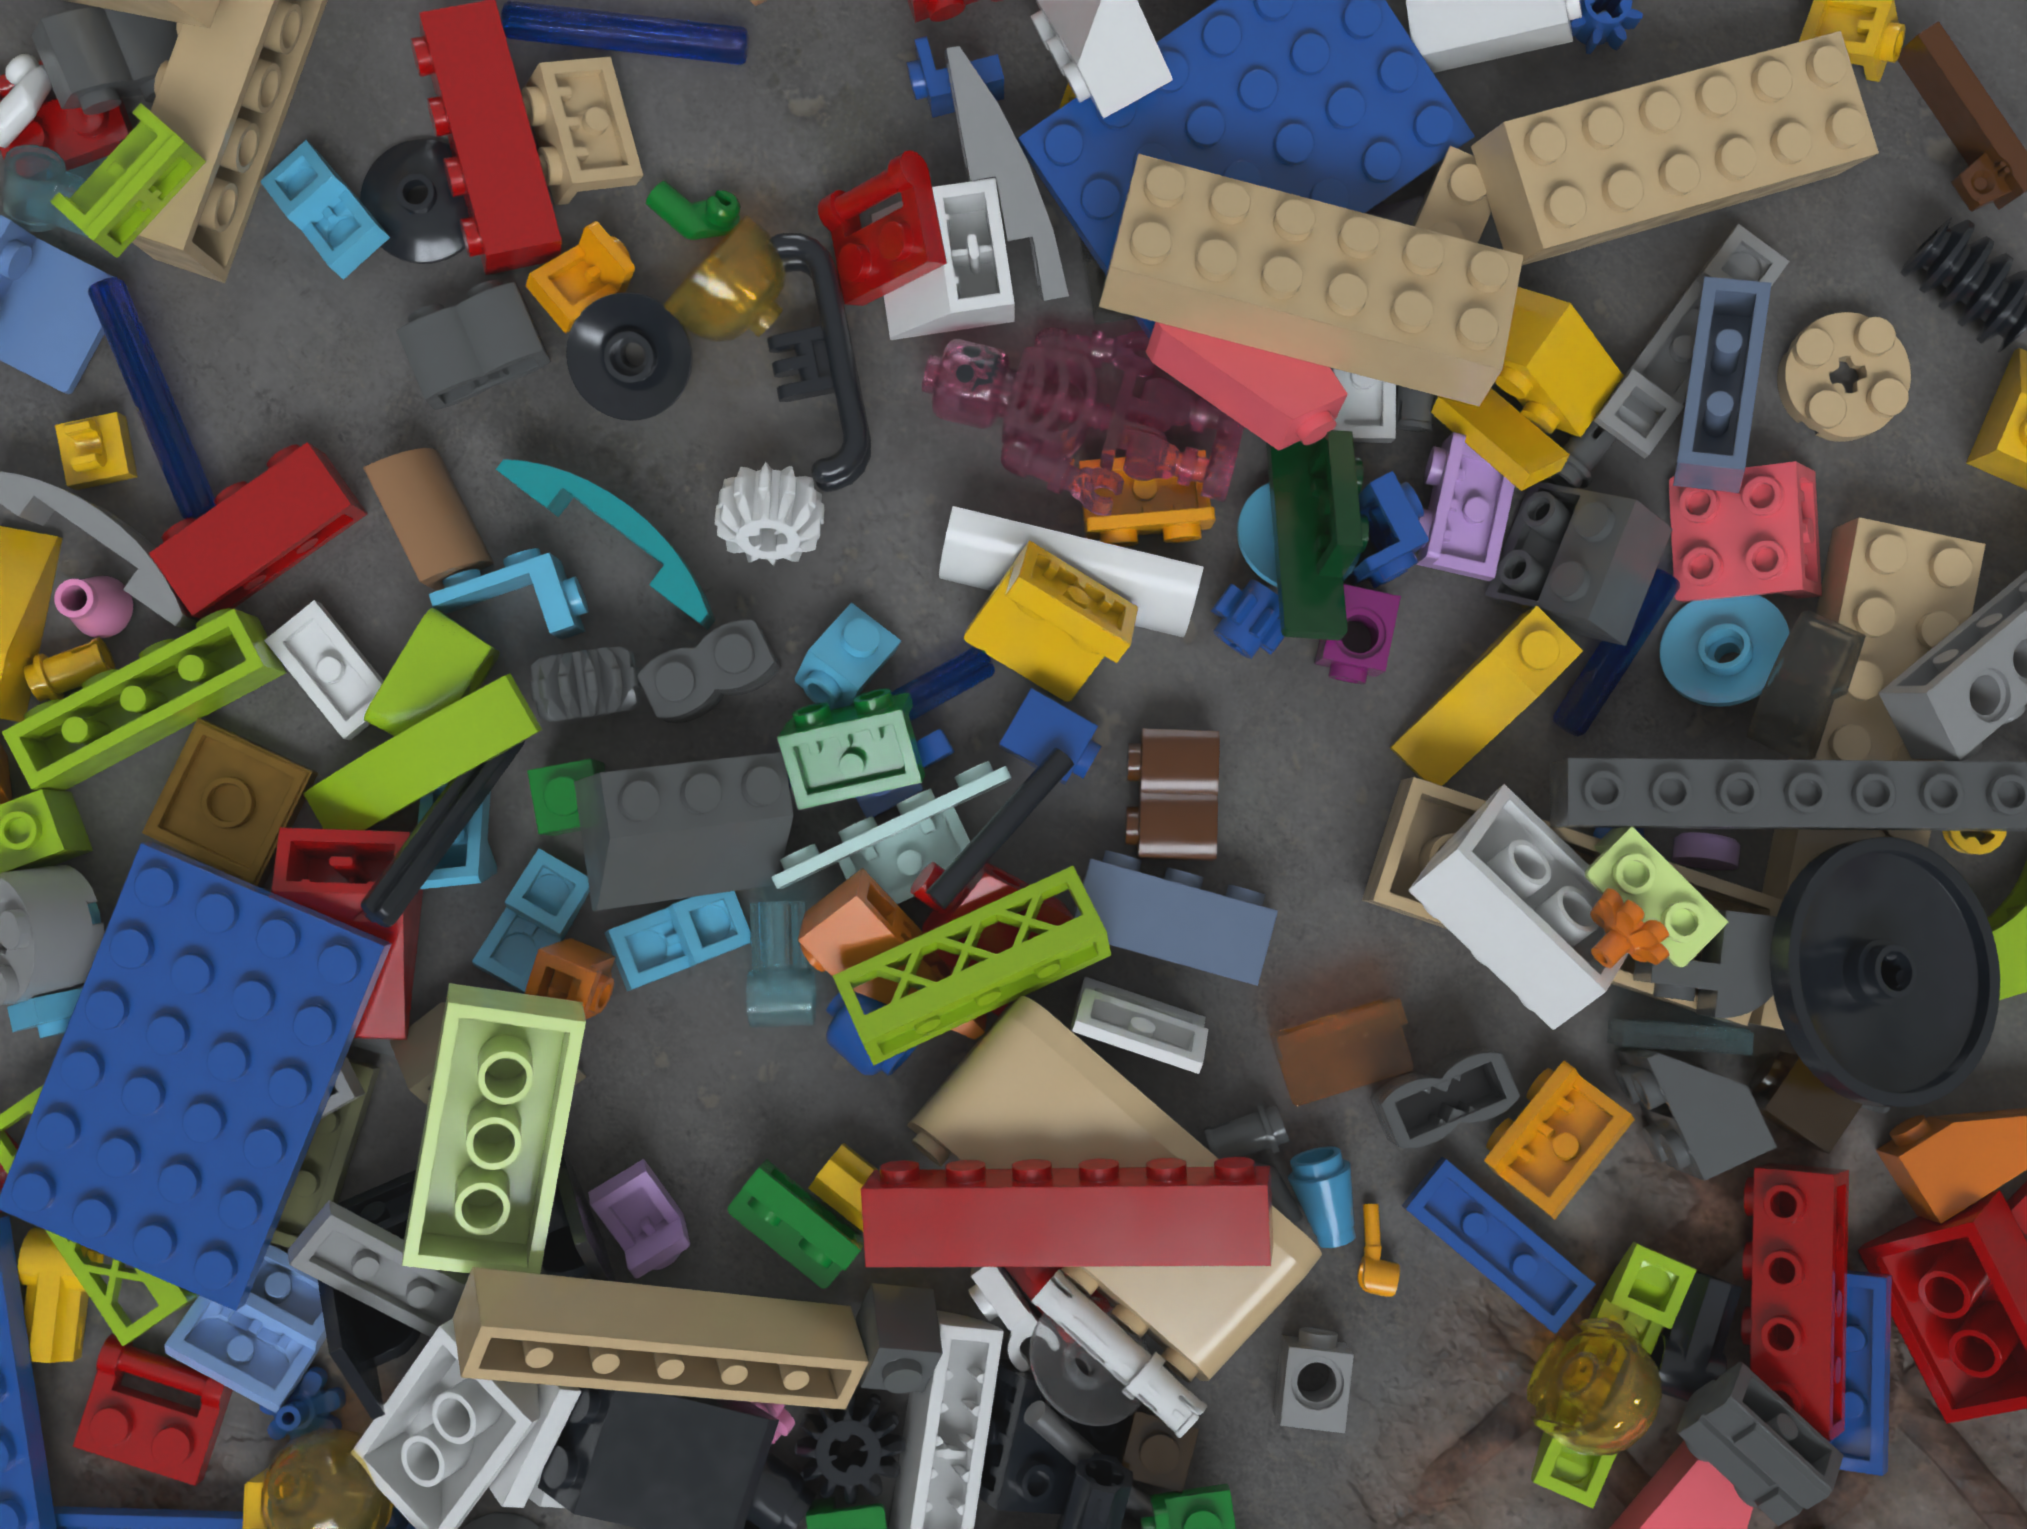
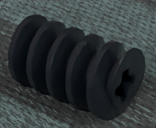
[1900,217,2027,352]

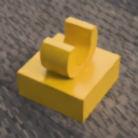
[55,412,138,490]

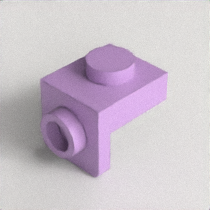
[588,1159,690,1278]

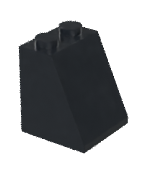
[538,1387,779,1529]

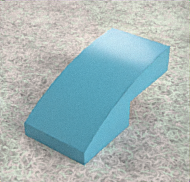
[260,140,390,280]
[472,848,590,994]
[604,891,754,992]

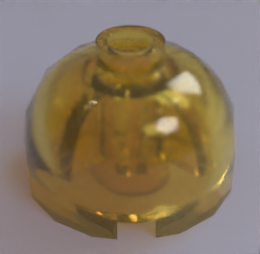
[663,215,786,342]
[1527,1317,1662,1456]
[259,1428,394,1529]

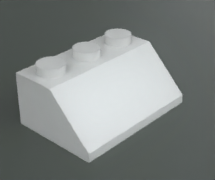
[1030,0,1173,119]
[1408,784,1628,1030]
[349,1318,540,1529]

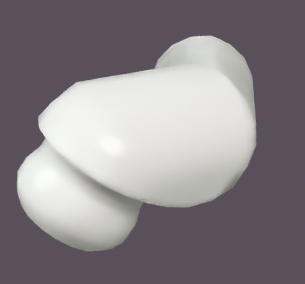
[0,54,52,148]

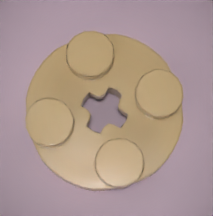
[1777,312,1911,442]

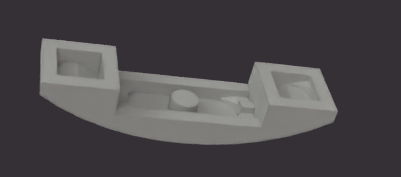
[1593,224,1790,459]
[0,471,201,631]

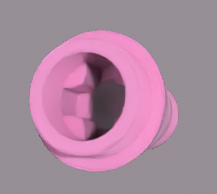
[54,576,133,638]

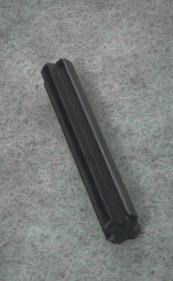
[361,740,525,928]

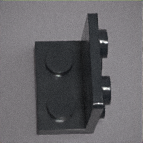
[979,1359,1130,1514]

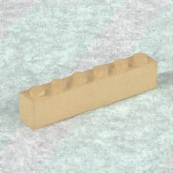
[453,1267,869,1410]

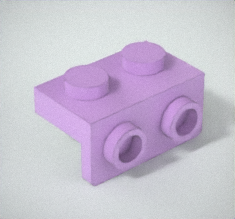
[1416,432,1515,581]

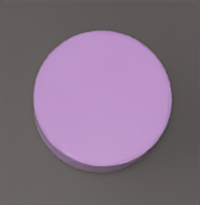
[1672,832,1740,870]

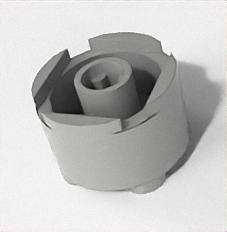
[0,865,105,1006]

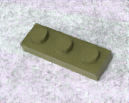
[271,1057,381,1248]

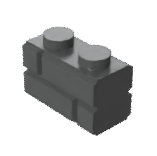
[1676,1361,1844,1526]

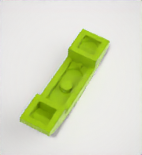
[303,674,542,830]
[1531,1241,1697,1509]

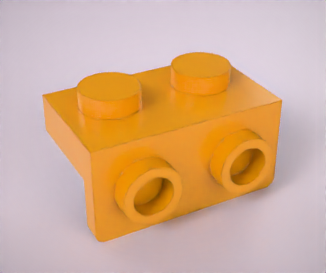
[1078,450,1216,547]
[1484,1060,1635,1220]

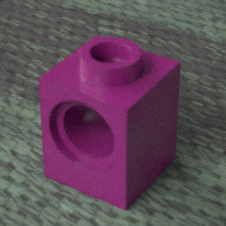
[1314,584,1401,684]

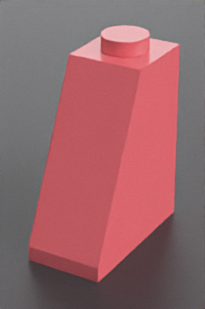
[1146,322,1348,451]
[1609,1441,1753,1529]

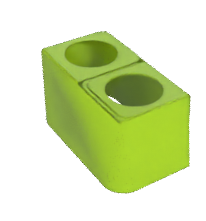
[364,607,500,736]

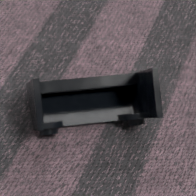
[318,1146,616,1420]

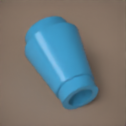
[1288,1146,1356,1248]

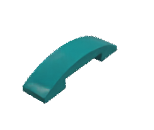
[496,459,715,630]

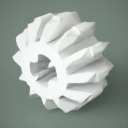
[715,462,825,566]

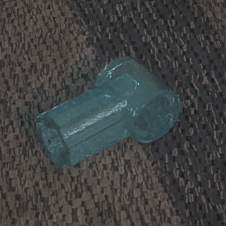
[2,145,89,238]
[747,901,816,1028]

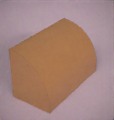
[363,448,494,591]

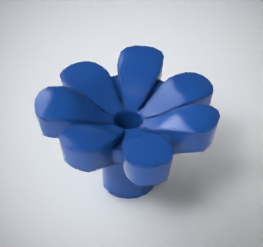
[259,1366,346,1452]

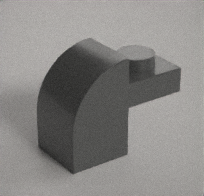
[1633,910,1777,1018]

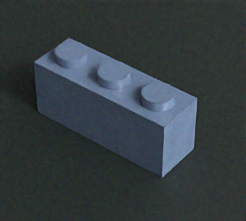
[1673,276,1772,493]
[1073,850,1278,986]

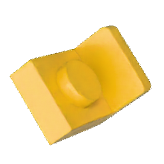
[1799,0,1906,82]

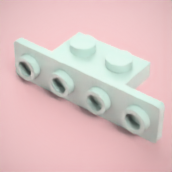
[771,761,1012,905]

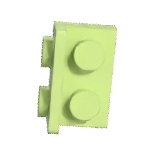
[1585,826,1728,967]

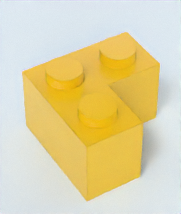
[1495,287,1624,438]

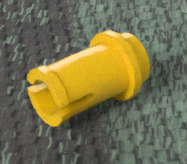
[24,637,116,701]

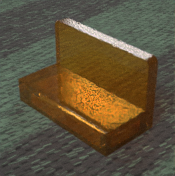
[1270,996,1414,1106]

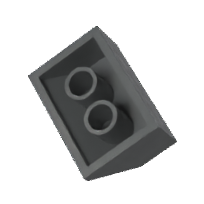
[574,752,794,911]

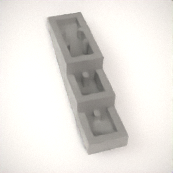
[944,46,1069,301]

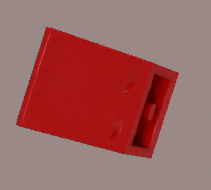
[271,827,423,1040]

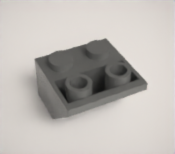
[1484,482,1672,646]
[1614,1046,1777,1181]

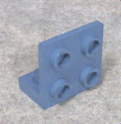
[0,215,128,394]

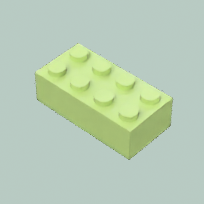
[402,983,586,1274]

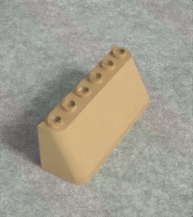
[907,996,1322,1383]

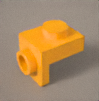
[525,221,635,334]

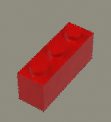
[148,442,368,619]

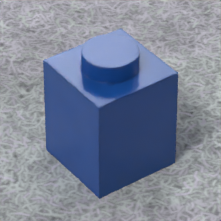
[999,688,1102,785]

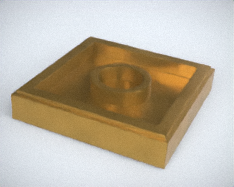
[142,718,318,887]

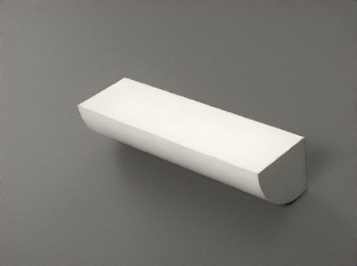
[939,506,1204,637]
[888,1311,1004,1529]

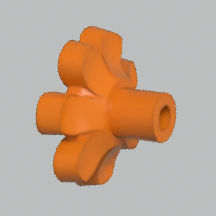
[1590,888,1670,968]

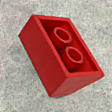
[1858,1190,2027,1424]

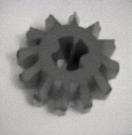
[530,646,642,722]

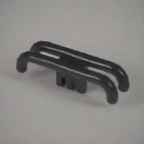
[767,233,871,492]

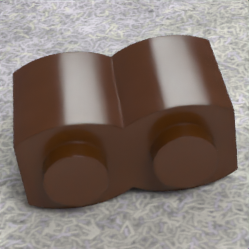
[1125,728,1220,861]

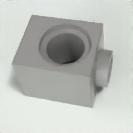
[1273,1327,1354,1433]

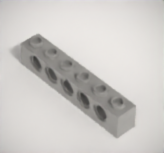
[1879,570,2027,761]

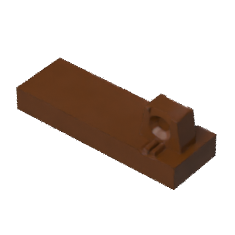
[1897,21,2027,212]

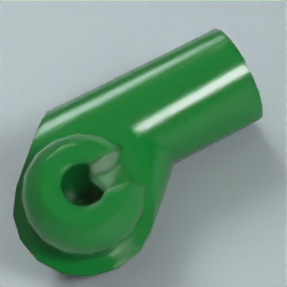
[645,181,741,240]

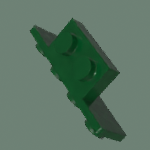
[1266,430,1369,640]

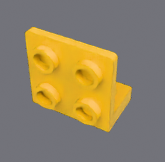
[964,540,1138,702]

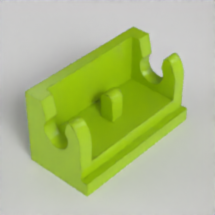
[50,103,206,258]

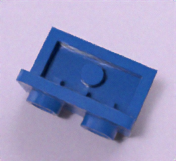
[1349,471,1430,589]

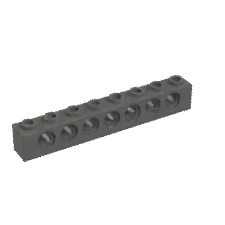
[1550,758,2027,832]

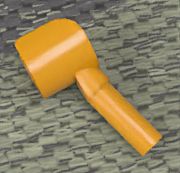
[1357,1204,1400,1297]

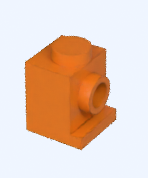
[524,938,616,1019]

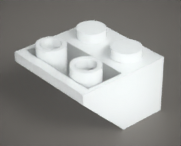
[871,178,1015,340]

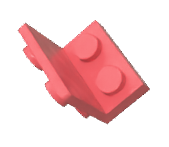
[1669,461,1822,602]

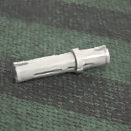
[1031,1270,1207,1438]

